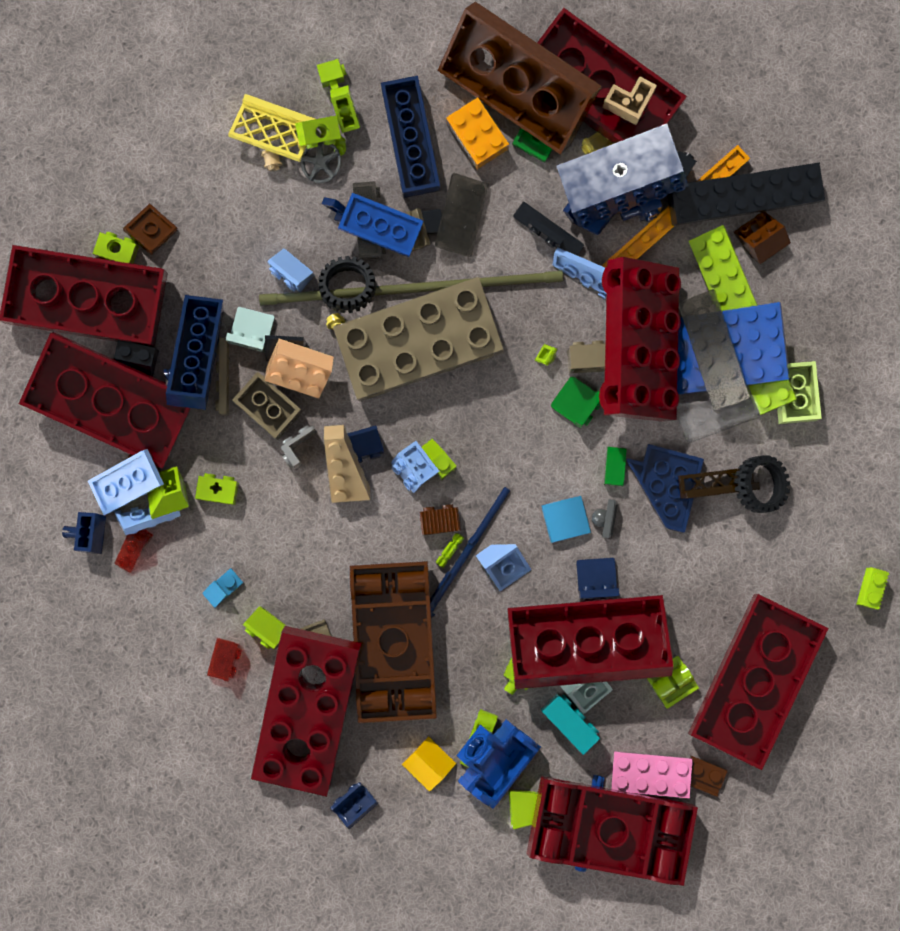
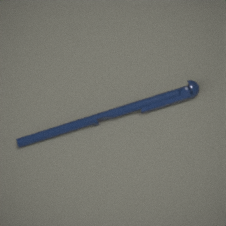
[430,487,510,618]

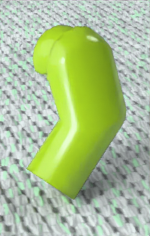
[334,136,346,156]

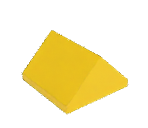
[402,736,456,792]

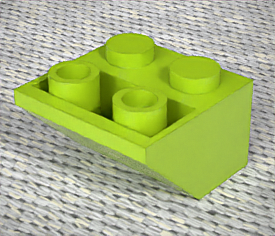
[147,466,189,519]
[243,606,286,649]

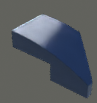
[322,197,346,222]

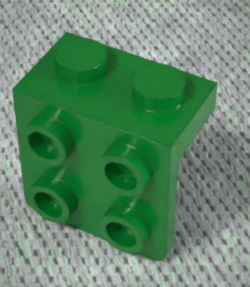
[551,376,601,428]

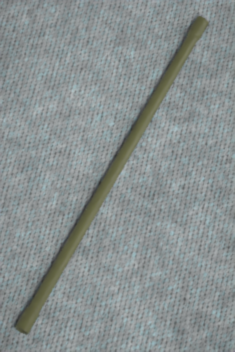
[259,270,563,306]

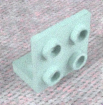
[226,307,275,353]

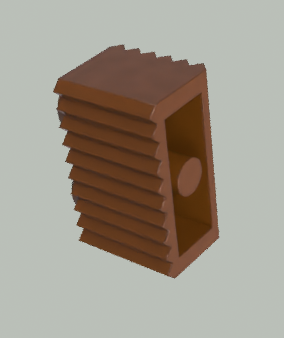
[419,504,460,535]

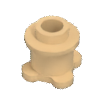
[261,150,283,171]

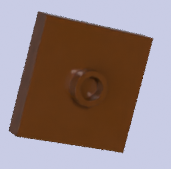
[123,203,178,255]

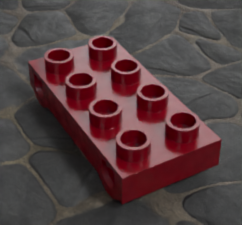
[599,257,681,422]
[527,776,698,886]

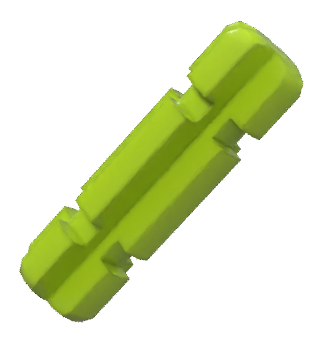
[436,533,464,568]

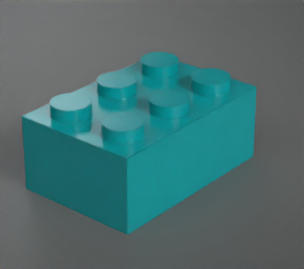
[540,694,600,755]

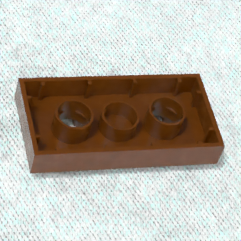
[437,1,602,155]

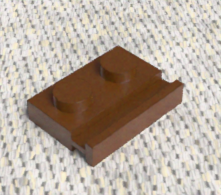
[690,756,727,797]

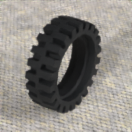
[318,256,376,313]
[734,455,790,513]

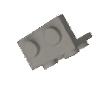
[281,425,317,469]

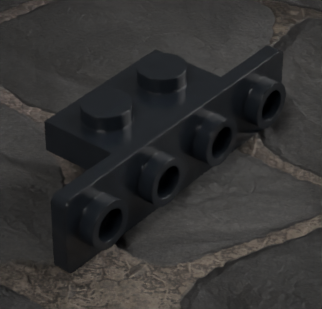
[513,202,584,256]

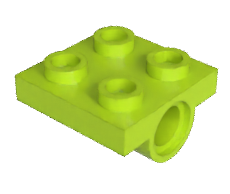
[646,655,699,709]

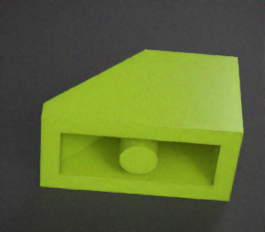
[421,439,457,479]

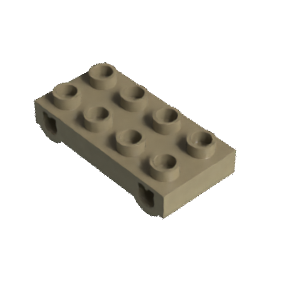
[333,277,504,402]

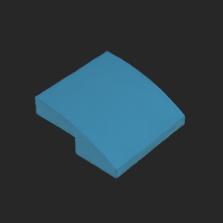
[541,496,591,543]

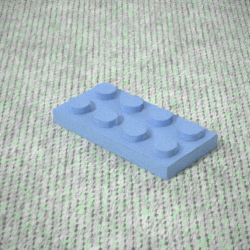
[88,449,164,515]

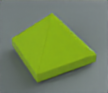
[535,344,557,366]

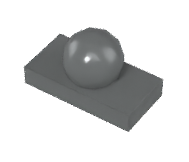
[591,499,618,540]

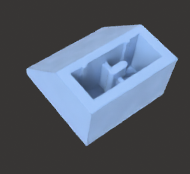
[268,248,315,292]

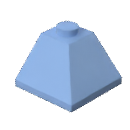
[476,544,531,591]

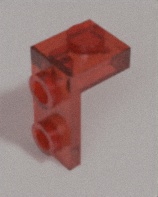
[115,529,153,573]

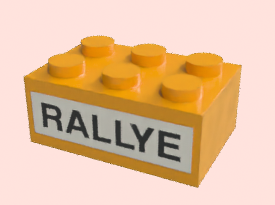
[446,97,509,170]

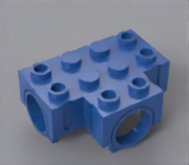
[456,719,541,809]

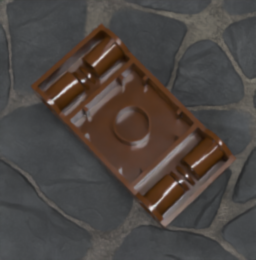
[350,561,437,723]

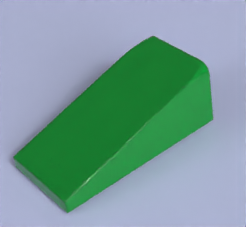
[604,447,627,487]

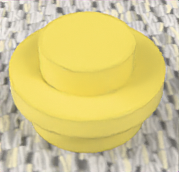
[326,313,345,330]

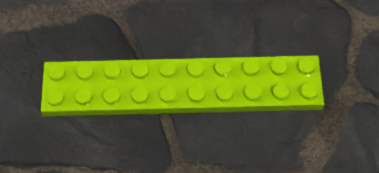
[689,225,797,415]

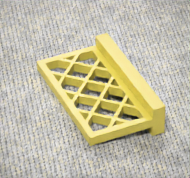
[228,94,315,162]

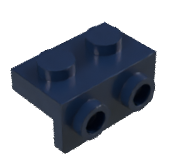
[330,782,379,829]

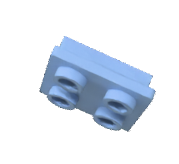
[391,441,439,493]

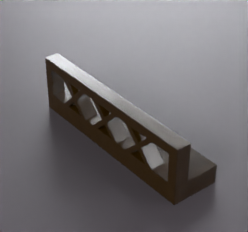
[678,469,760,499]

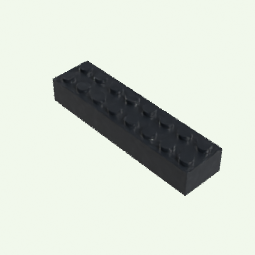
[667,162,825,226]

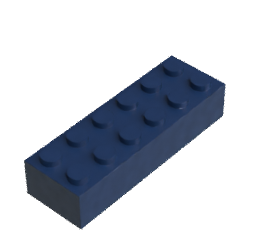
[381,75,440,198]
[166,295,224,410]

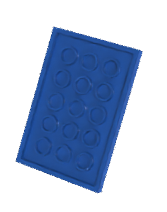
[677,302,790,395]

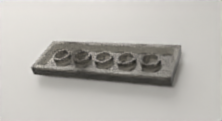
[679,289,751,411]

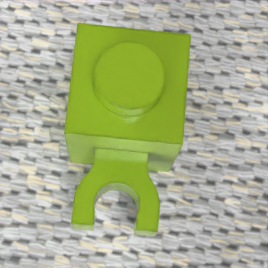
[317,59,347,90]

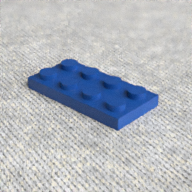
[338,193,424,257]

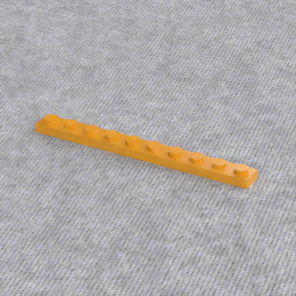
[601,145,750,267]

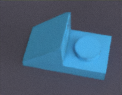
[202,568,244,608]

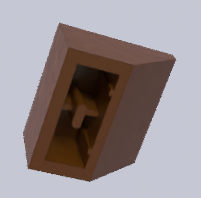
[734,212,791,264]

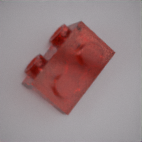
[207,638,242,682]

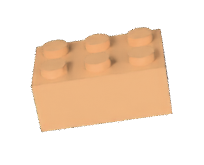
[264,339,334,399]

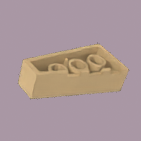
[324,425,370,503]

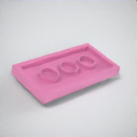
[611,751,692,798]

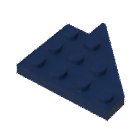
[626,444,704,533]

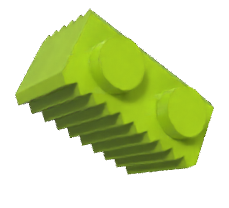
[856,567,890,610]

